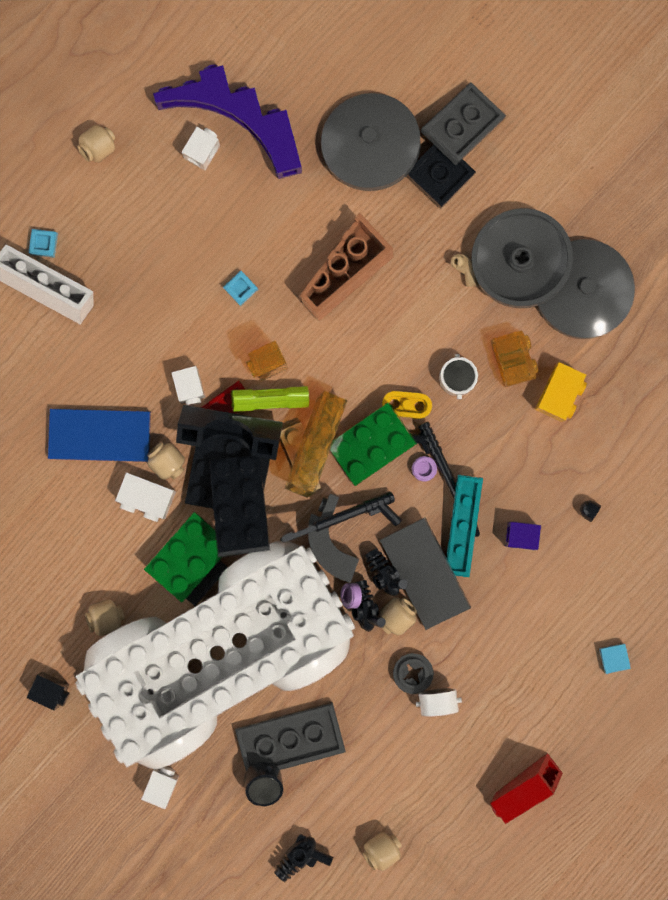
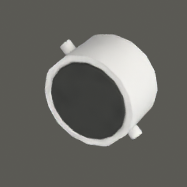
[439,354,478,399]
[416,688,462,716]

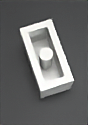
[115,473,176,522]

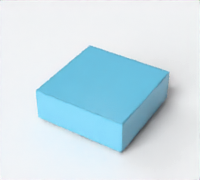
[29,229,58,258]
[223,271,258,306]
[599,643,631,674]

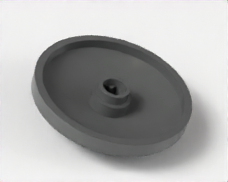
[321,93,421,191]
[472,208,573,308]
[537,239,635,339]

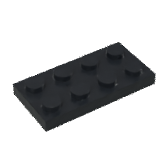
[209,456,270,557]

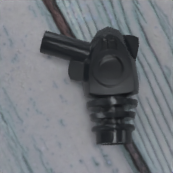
[364,548,408,596]
[352,580,386,632]
[274,834,333,882]

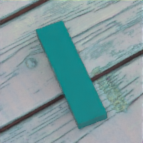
[446,474,483,577]

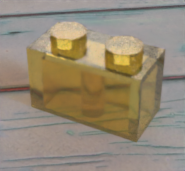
[246,340,288,382]

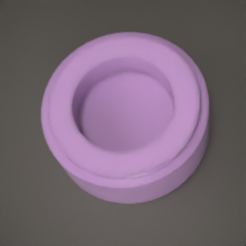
[412,456,437,482]
[341,583,362,609]

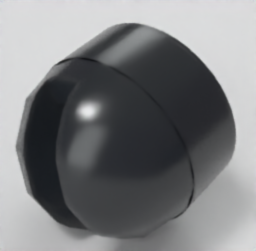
[580,500,601,522]

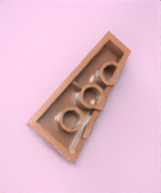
[300,213,394,321]

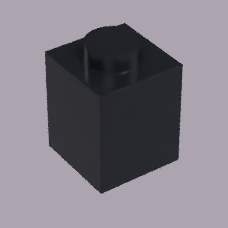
[26,672,70,711]

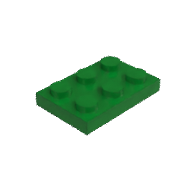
[327,402,417,486]
[144,512,222,603]

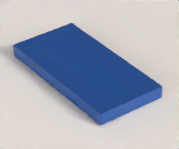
[48,409,151,462]

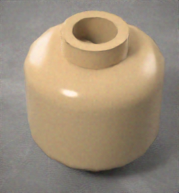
[77,125,115,163]
[147,442,185,480]
[379,598,417,635]
[85,599,125,636]
[362,832,402,871]

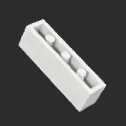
[0,245,94,325]

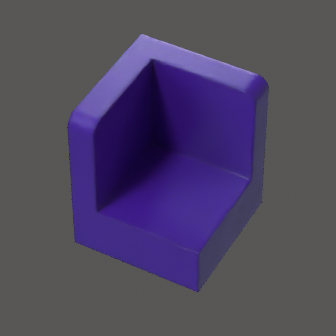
[505,522,541,550]

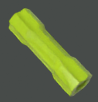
[231,386,309,412]

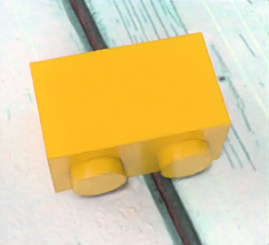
[535,362,587,422]

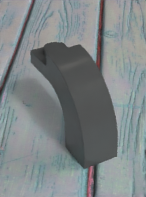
[308,494,359,583]

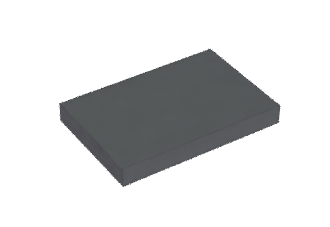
[420,82,506,165]

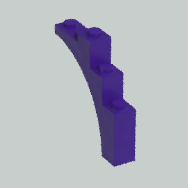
[153,65,302,179]

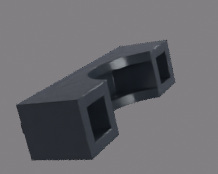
[176,405,283,460]

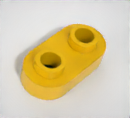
[382,391,432,419]

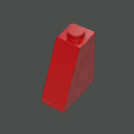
[490,753,563,824]

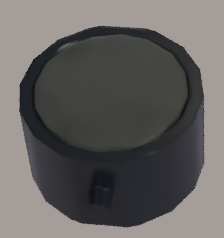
[244,762,284,807]

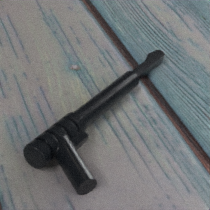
[411,421,480,537]
[280,491,402,542]

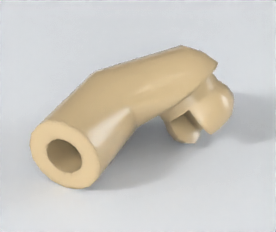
[451,254,478,287]

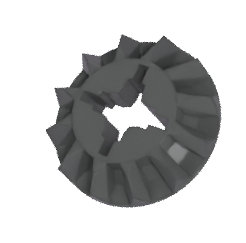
[393,653,434,694]

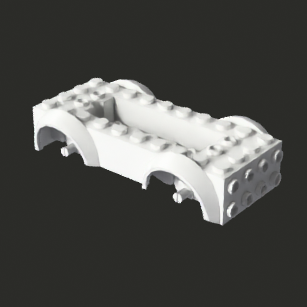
[75,541,355,769]

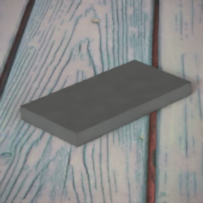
[380,517,471,630]
[235,702,346,771]

